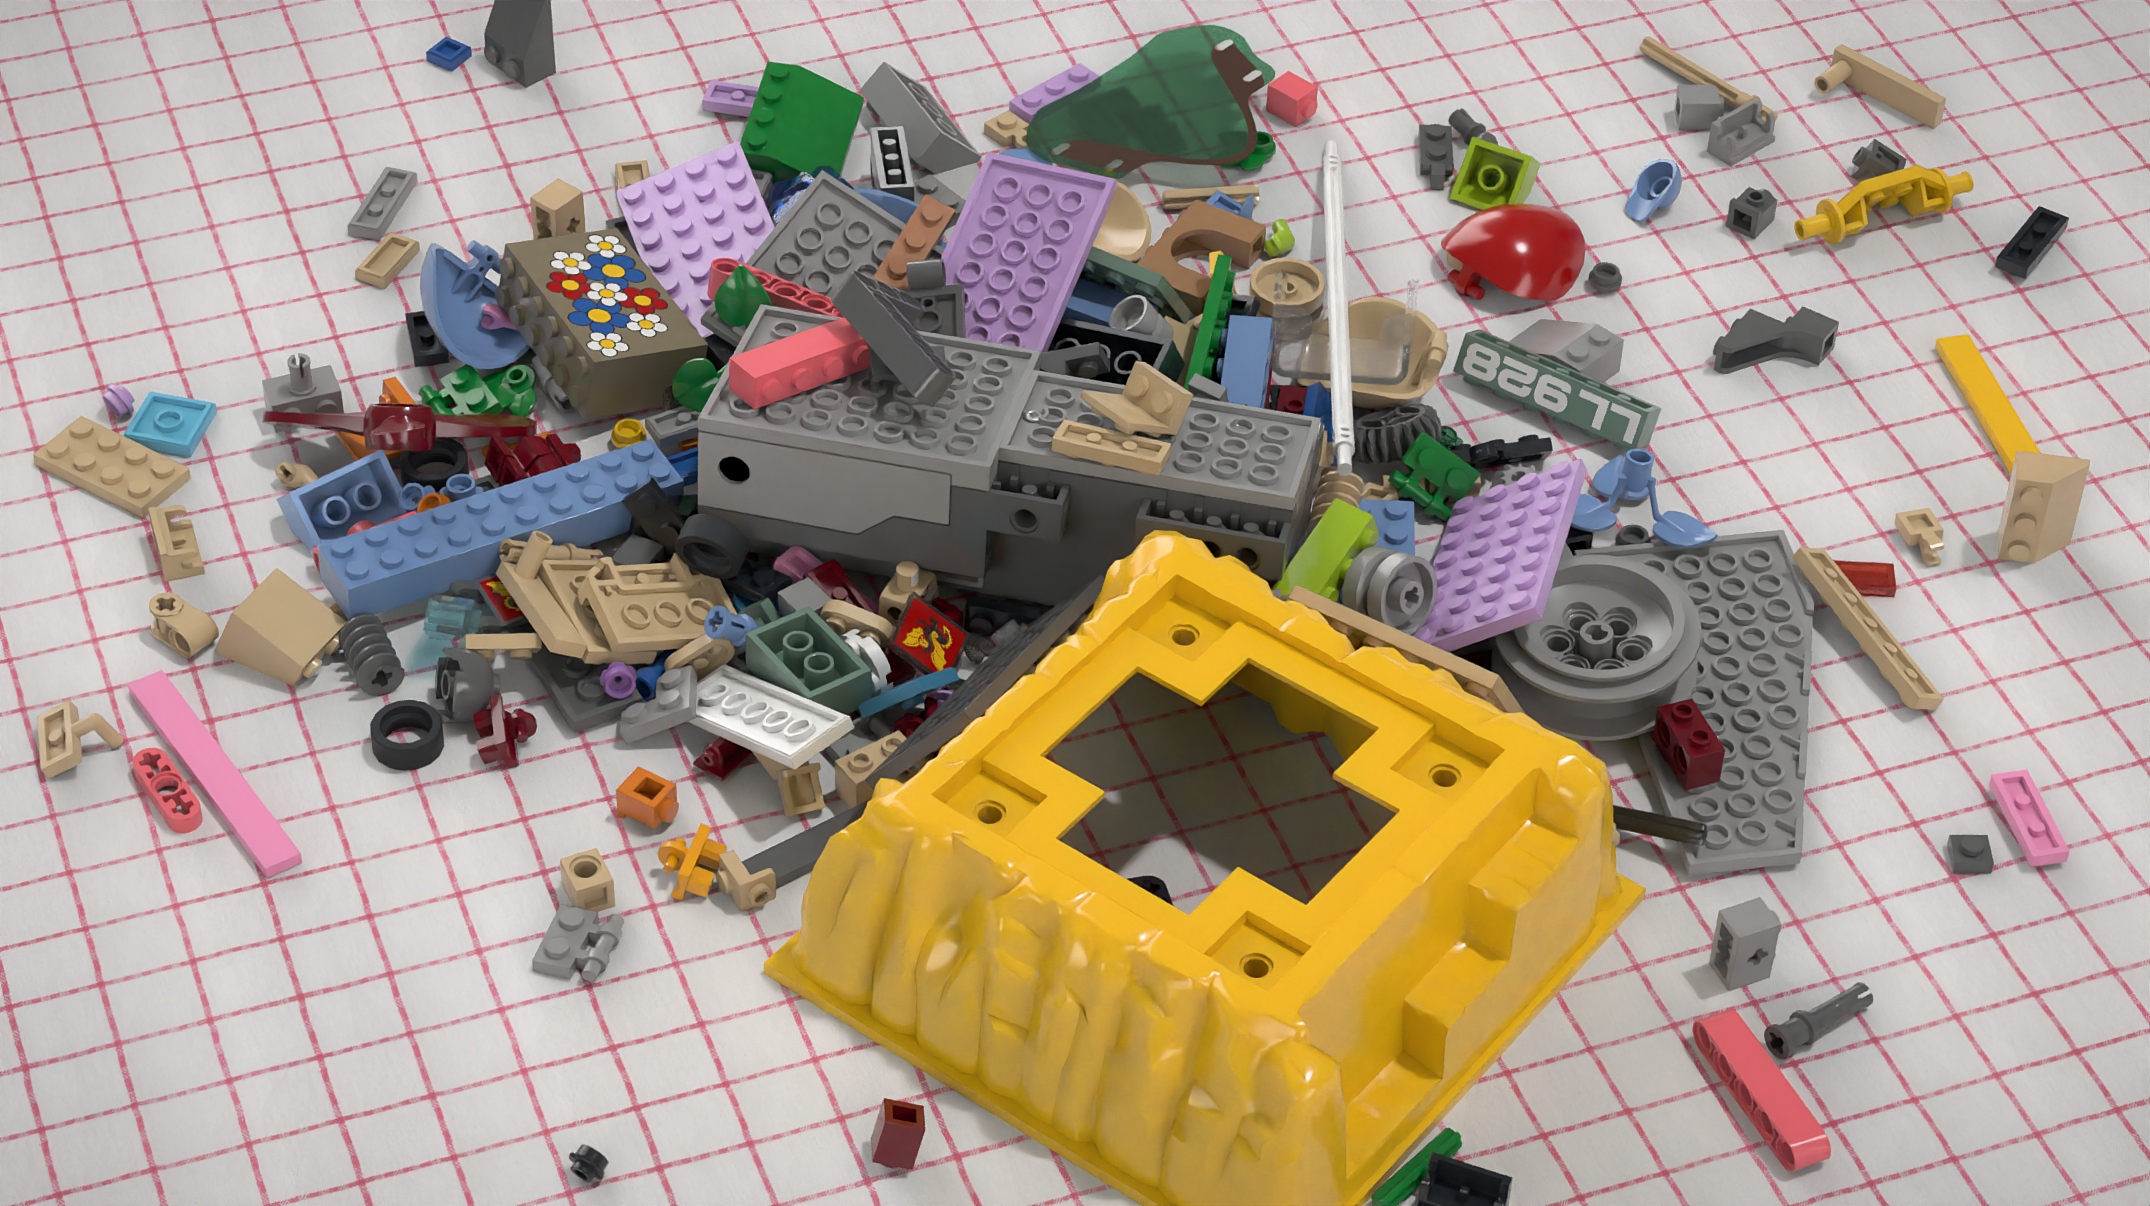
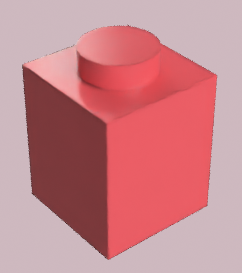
[1266,71,1318,127]

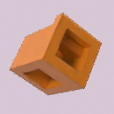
[616,766,679,829]

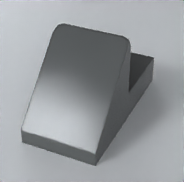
[1040,342,1110,378]

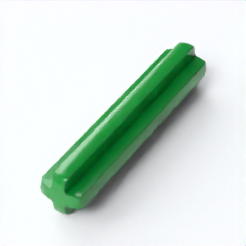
[1371,1128,1462,1206]

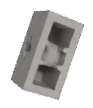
[1709,897,1781,991]

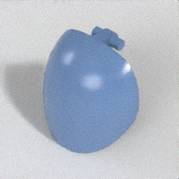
[420,240,531,369]

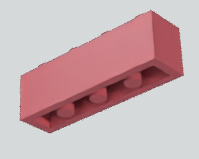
[729,317,870,409]

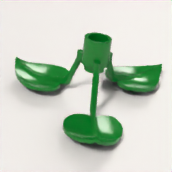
[672,264,773,413]

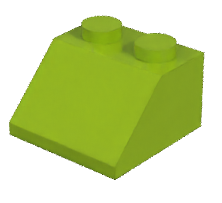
[1449,137,1541,210]

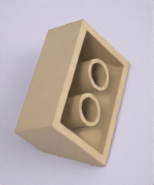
[1998,451,2090,564]

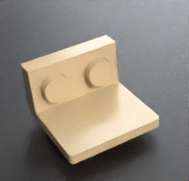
[1080,361,1193,437]

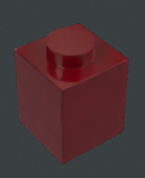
[871,1098,926,1170]

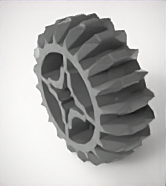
[1352,403,1442,464]

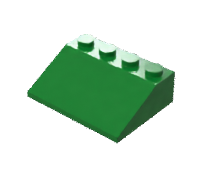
[740,61,864,189]

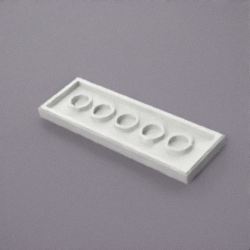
[687,664,854,769]

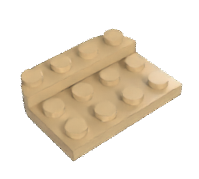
[577,553,737,653]

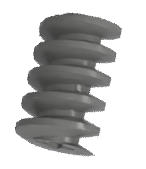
[338,614,405,696]

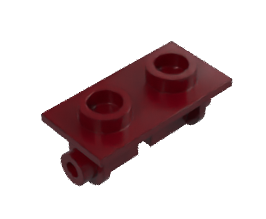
[693,736,754,782]

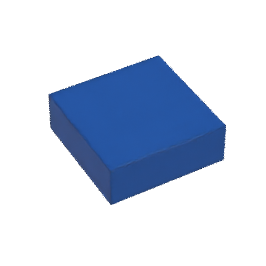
[426,37,472,72]

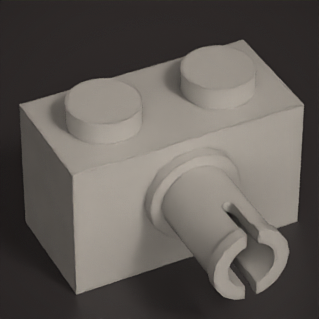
[262,353,344,433]

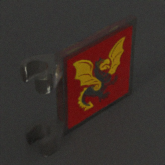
[885,591,994,692]

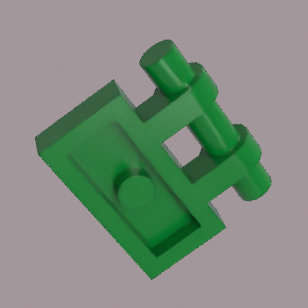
[419,364,503,415]
[1388,431,1481,522]

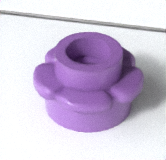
[600,662,637,698]

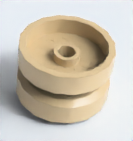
[1249,258,1325,342]

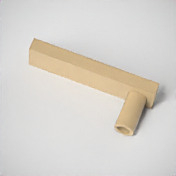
[1814,44,1946,129]
[496,531,588,658]

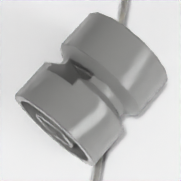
[1109,295,1174,340]

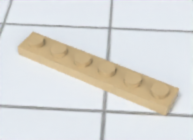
[1792,547,1944,710]

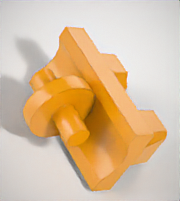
[658,824,727,901]

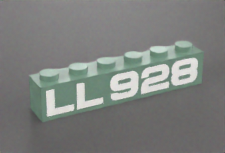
[1453,329,1662,452]

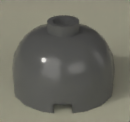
[435,648,500,722]

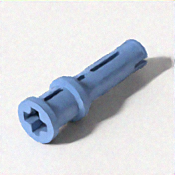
[704,605,762,648]

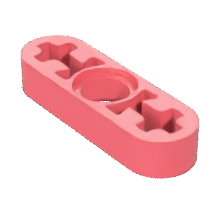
[133,748,203,833]

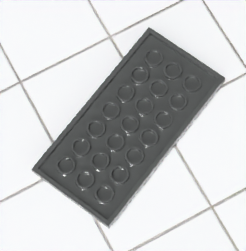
[865,574,1105,791]

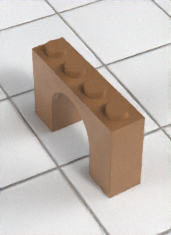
[1135,200,1266,317]

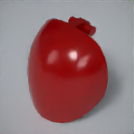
[1441,203,1586,301]

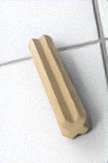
[1162,184,1260,210]

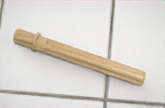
[1639,36,1778,122]

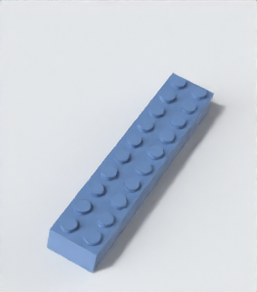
[318,439,684,620]

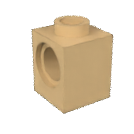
[560,848,615,912]

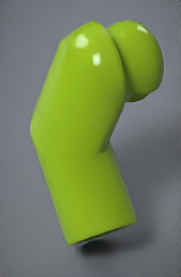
[1264,219,1295,257]

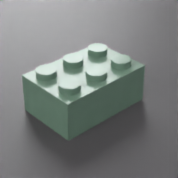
[746,606,872,715]

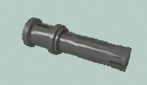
[1764,982,1873,1059]

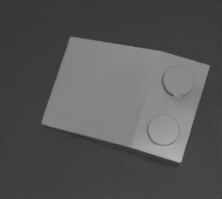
[1509,319,1624,383]

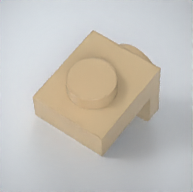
[776,761,825,816]
[716,850,776,912]

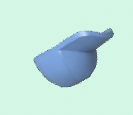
[1626,159,1682,222]

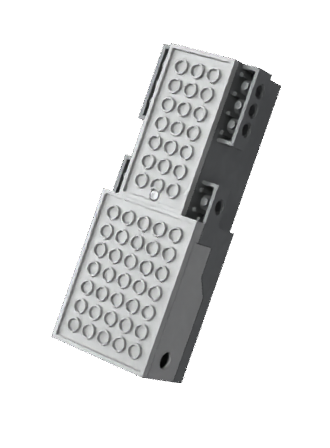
[698,304,1325,606]

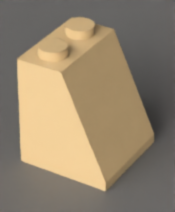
[214,568,347,686]

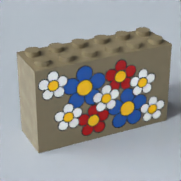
[495,228,708,419]

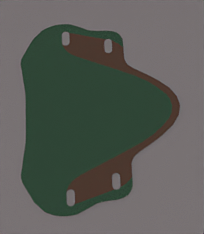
[1026,25,1275,179]

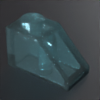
[423,593,482,641]

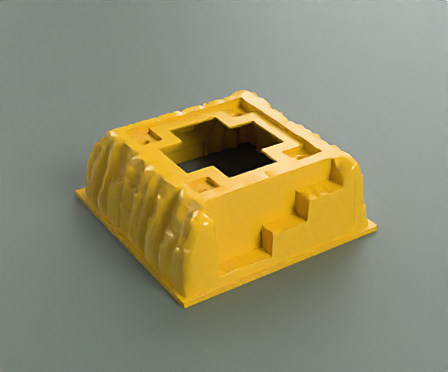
[764,530,1646,1206]

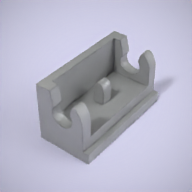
[1707,98,1775,167]

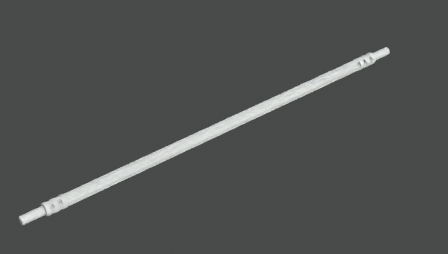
[1322,141,1355,476]

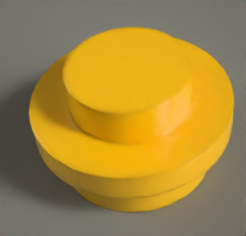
[611,419,647,449]

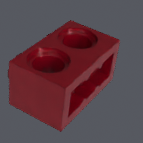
[1652,698,1725,791]

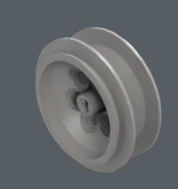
[1491,554,1702,741]

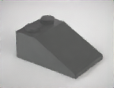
[484,0,556,88]

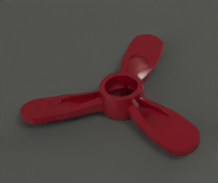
[262,403,537,451]

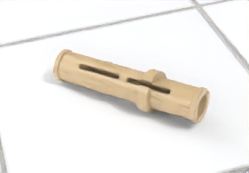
[499,538,603,563]

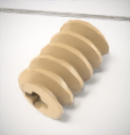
[1307,466,1364,535]

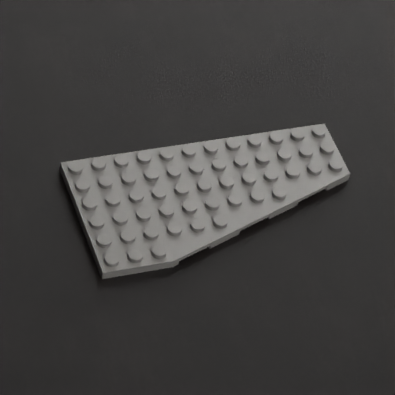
[1574,530,1814,875]

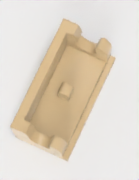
[148,505,205,582]

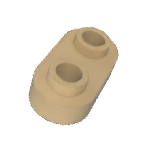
[819,600,894,648]
[664,633,735,682]

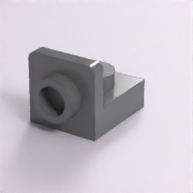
[1851,139,1907,180]

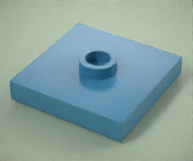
[858,667,960,718]

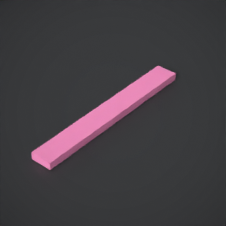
[128,670,302,878]

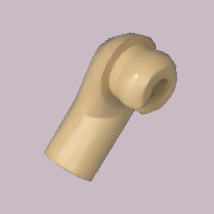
[276,462,319,488]

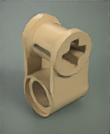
[149,592,219,658]

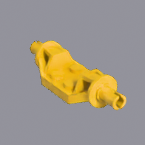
[1794,165,1974,245]

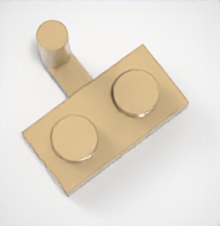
[37,700,123,779]

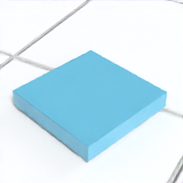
[123,391,217,457]

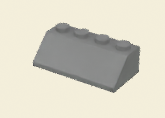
[859,62,982,174]

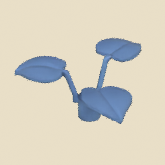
[1570,449,1718,548]

